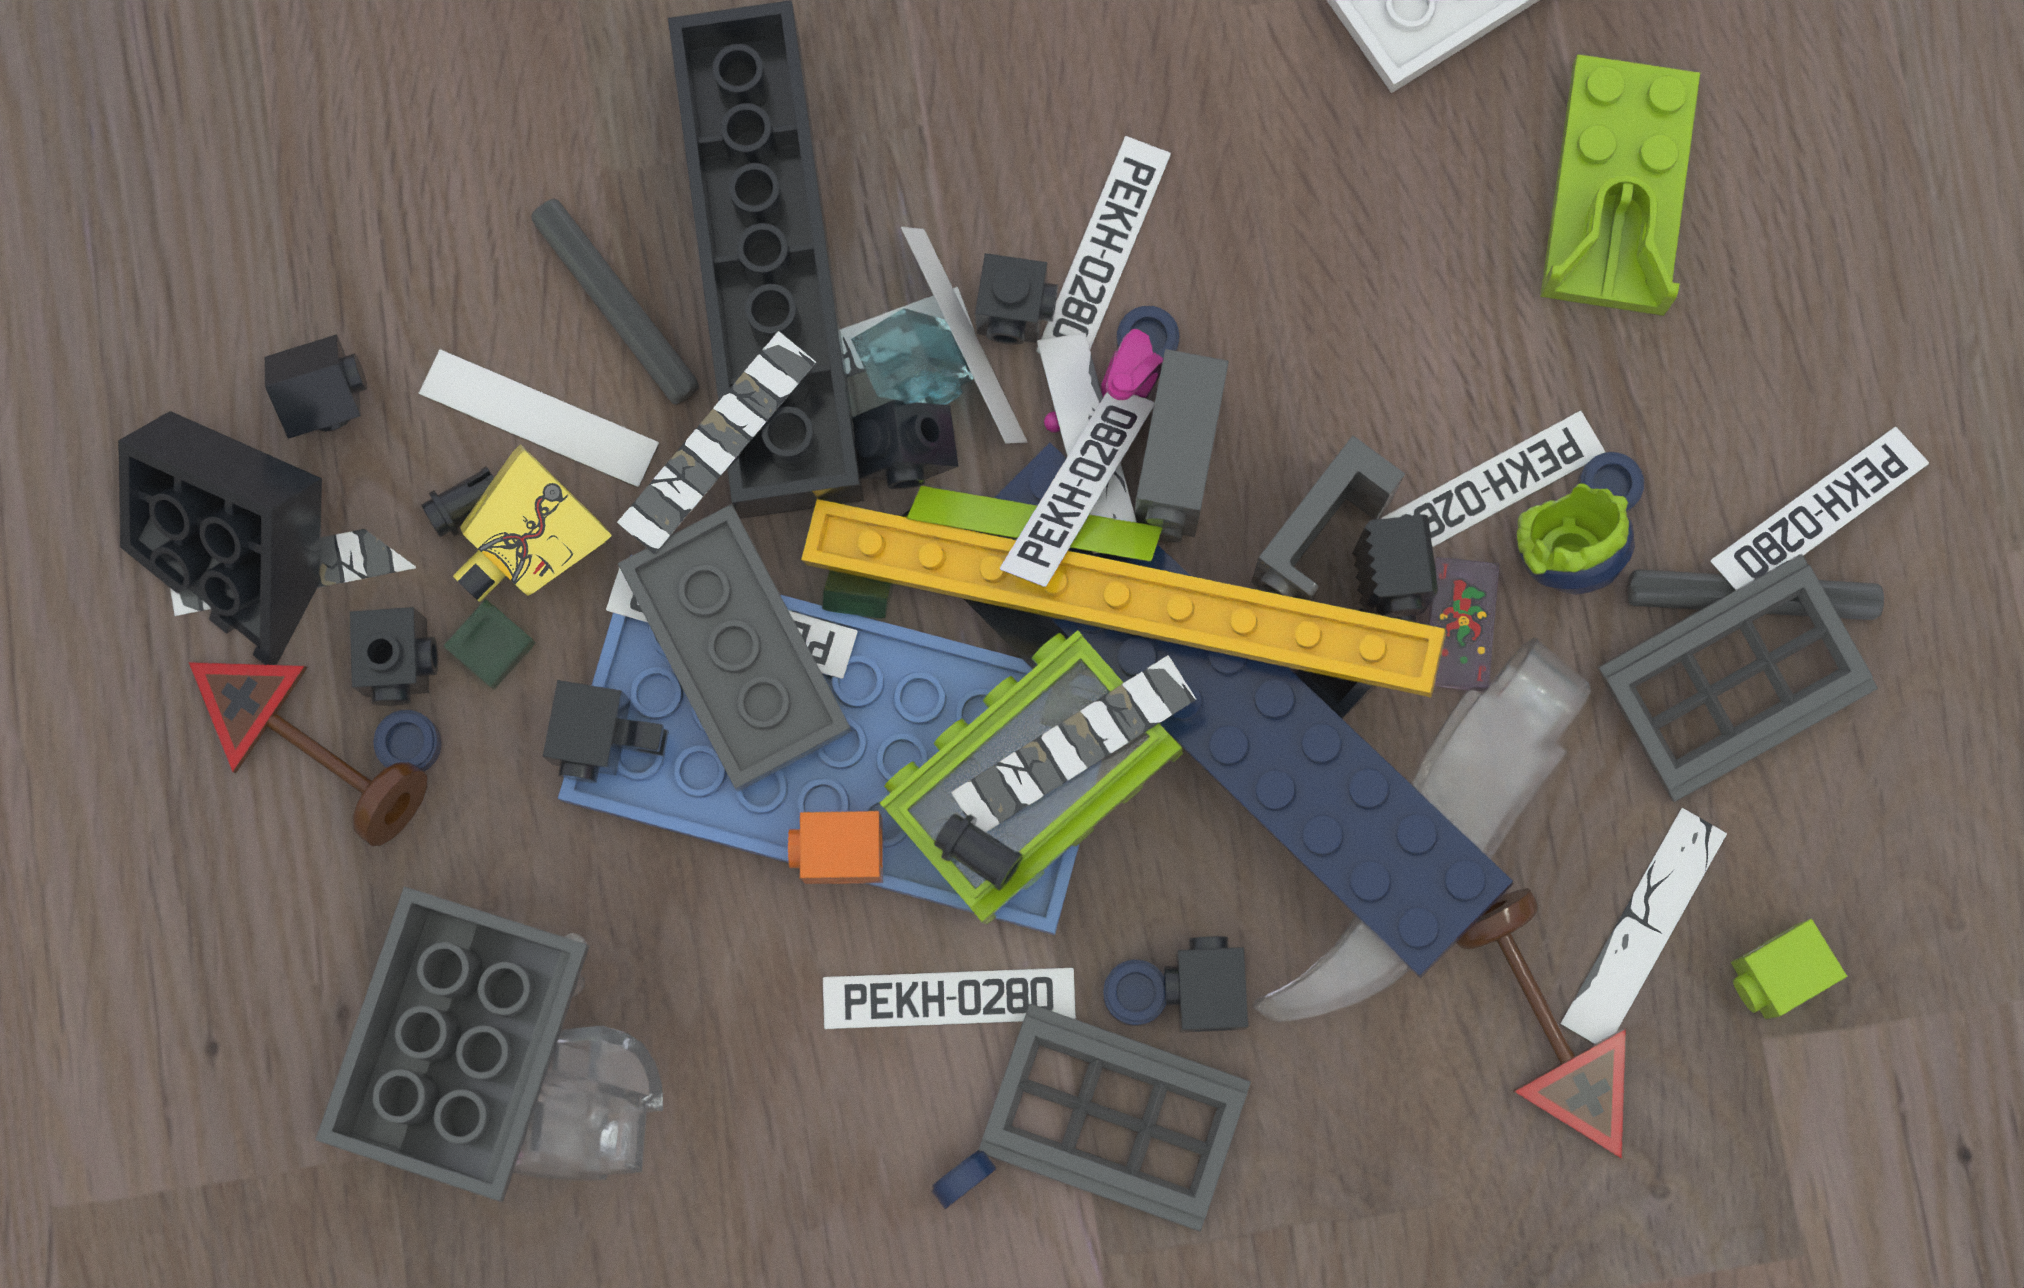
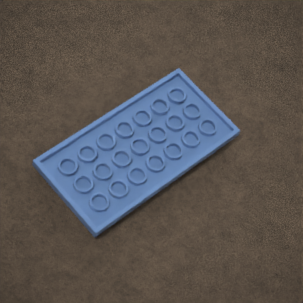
[558,555,1109,935]

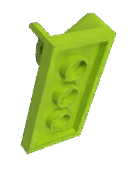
[1540,54,1700,316]

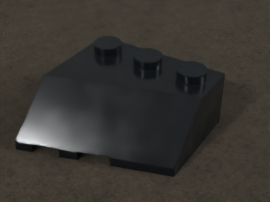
[118,411,322,665]

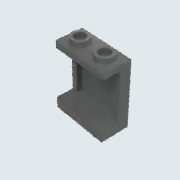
[1251,435,1405,601]

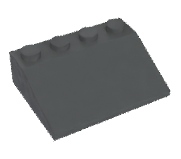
[315,886,590,1202]

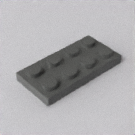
[617,504,852,792]

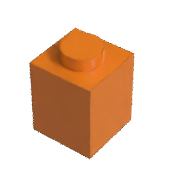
[788,811,883,884]

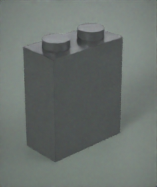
[1135,349,1229,542]

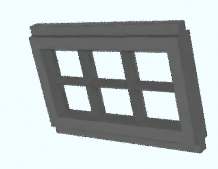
[1597,554,1878,802]
[979,1004,1251,1232]

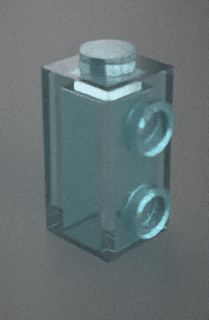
[851,308,974,405]

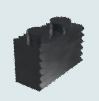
[1352,514,1438,623]

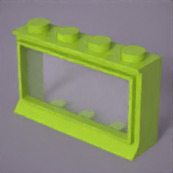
[880,630,1183,925]

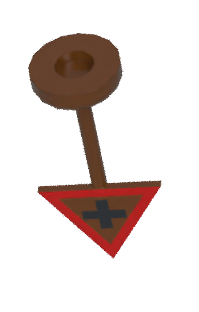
[189,662,427,846]
[1456,888,1626,1159]

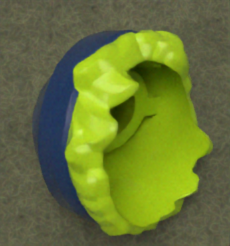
[1517,483,1635,595]

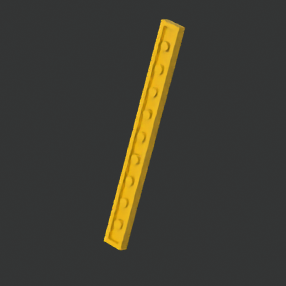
[801,499,1446,698]

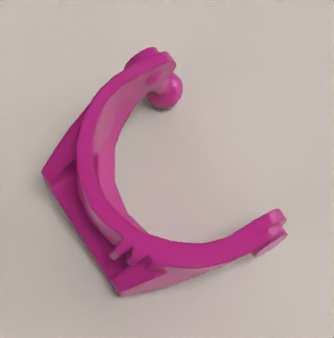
[1044,329,1163,433]

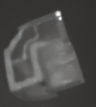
[513,1025,663,1181]

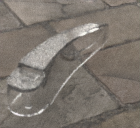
[1253,638,1590,1022]

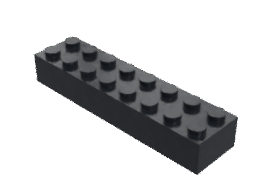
[668,0,864,519]

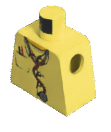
[453,444,612,602]

